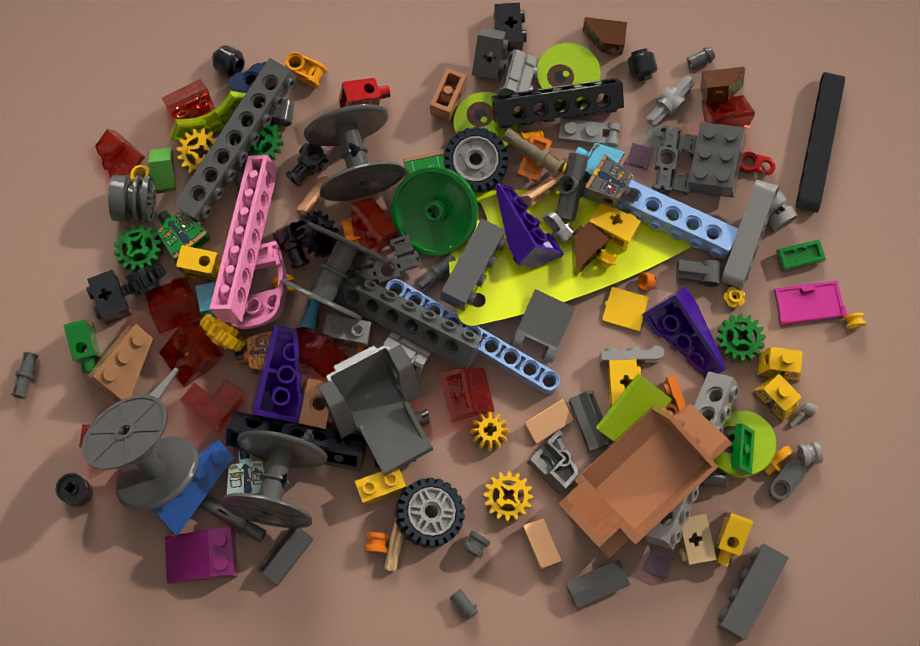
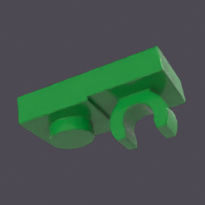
[728,423,755,475]

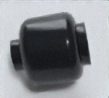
[212,45,245,76]
[627,48,658,82]

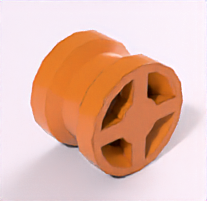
[364,532,389,554]

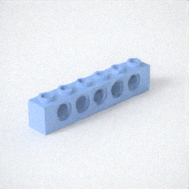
[617,180,739,260]

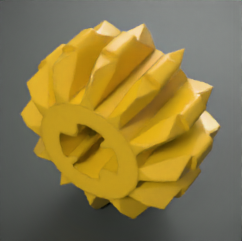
[470,412,509,451]

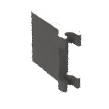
[509,289,575,363]

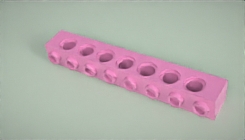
[210,155,278,322]

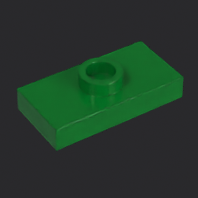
[776,239,826,272]

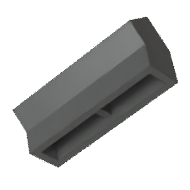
[569,391,613,453]
[257,528,314,585]
[566,560,630,608]

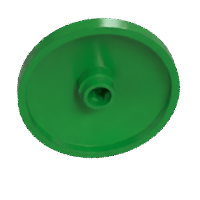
[391,167,478,256]

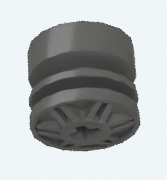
[108,175,156,222]

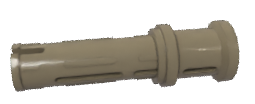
[502,128,566,178]

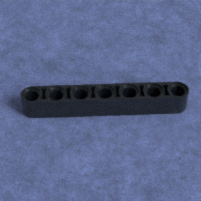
[795,72,845,213]

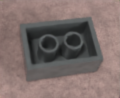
[688,122,746,198]

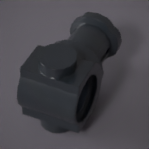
[286,143,330,187]
[273,222,310,269]

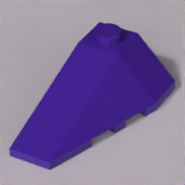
[495,183,564,268]
[642,286,727,378]
[251,325,303,423]

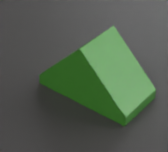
[148,147,176,192]

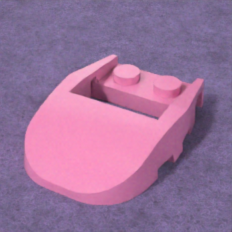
[229,241,288,329]

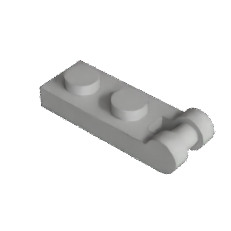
[558,118,620,148]
[599,345,664,365]

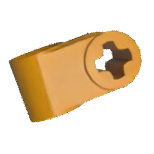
[285,52,328,89]

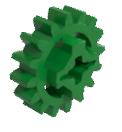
[236,120,284,161]
[113,224,163,272]
[716,313,766,363]

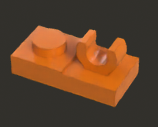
[517,134,552,182]
[663,374,686,415]

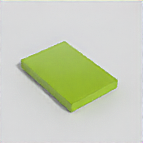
[596,374,672,442]

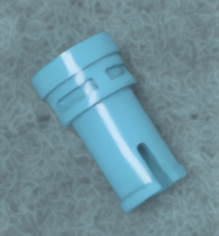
[298,298,321,333]

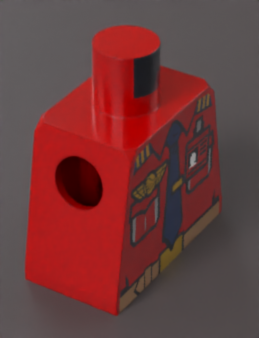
[338,78,391,108]

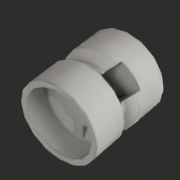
[768,191,798,232]

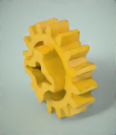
[176,128,217,173]
[200,314,246,351]
[483,471,533,522]

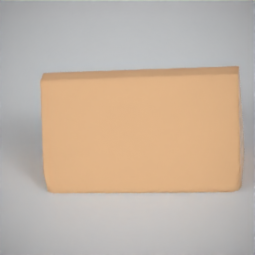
[520,173,564,208]
[296,176,331,215]
[524,399,574,444]
[522,518,562,570]

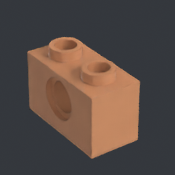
[430,68,467,122]
[299,377,333,429]

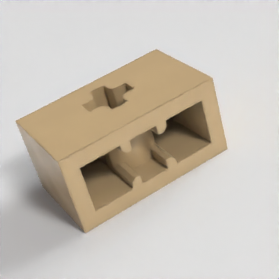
[679,514,717,567]

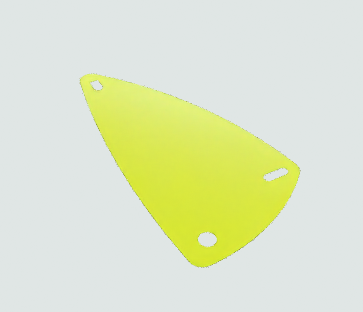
[449,190,695,326]

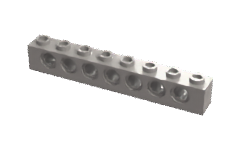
[644,372,739,550]

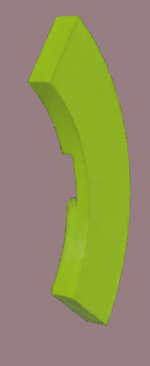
[169,91,246,141]

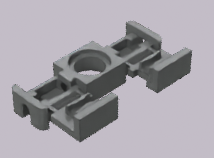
[651,125,697,196]
[352,234,423,283]

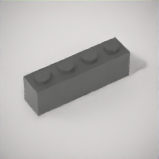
[440,219,507,311]
[717,544,789,641]

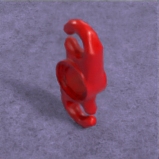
[740,151,776,175]

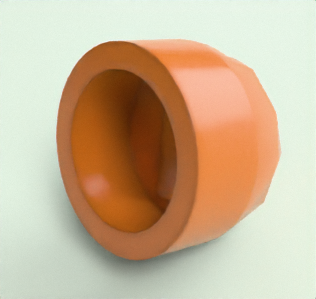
[638,272,657,290]

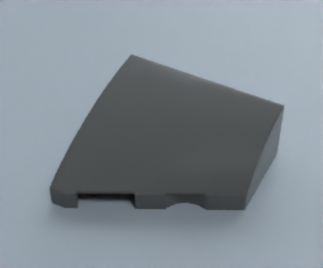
[527,430,579,494]

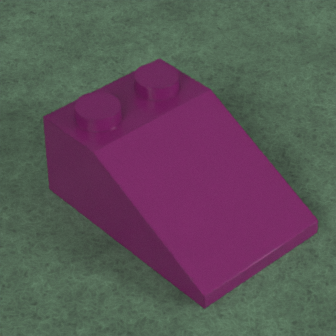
[165,527,237,583]

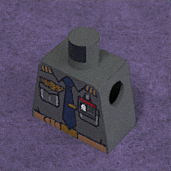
[582,154,640,208]

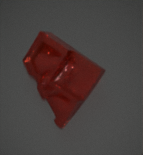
[95,129,145,178]

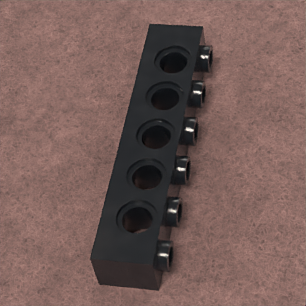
[491,78,624,128]
[226,411,367,471]

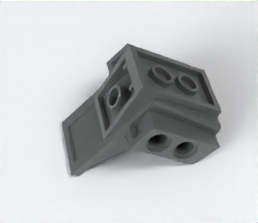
[319,344,433,476]

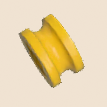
[844,313,866,329]

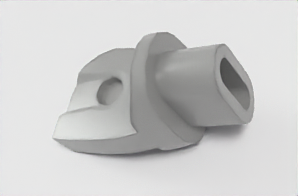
[542,212,574,243]

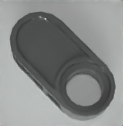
[768,460,806,501]

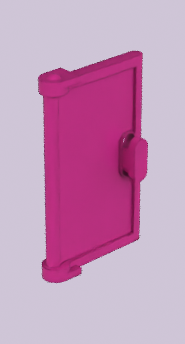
[774,280,847,326]

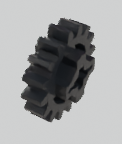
[296,210,339,258]
[118,265,167,297]

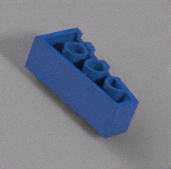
[152,439,234,537]

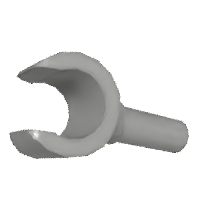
[789,402,818,428]

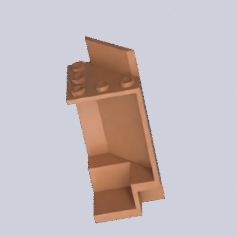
[558,403,732,558]

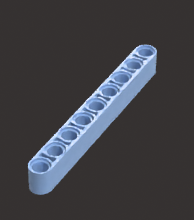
[386,279,560,395]

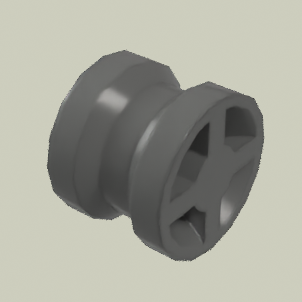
[462,530,491,559]

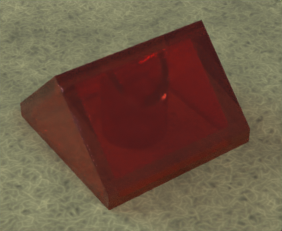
[702,95,755,128]

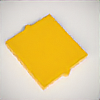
[602,287,649,332]

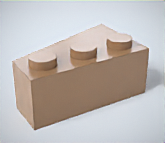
[86,324,153,403]

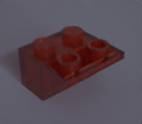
[162,79,215,122]
[350,197,399,252]
[145,277,202,334]
[159,320,224,387]
[441,368,495,422]

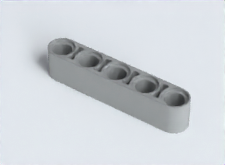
[722,180,779,289]

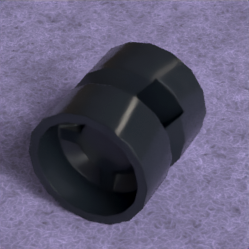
[55,473,93,507]

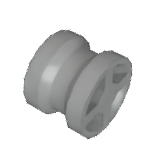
[798,441,823,467]

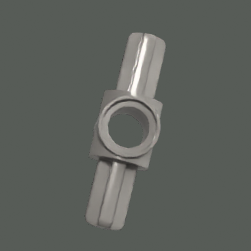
[646,76,695,126]

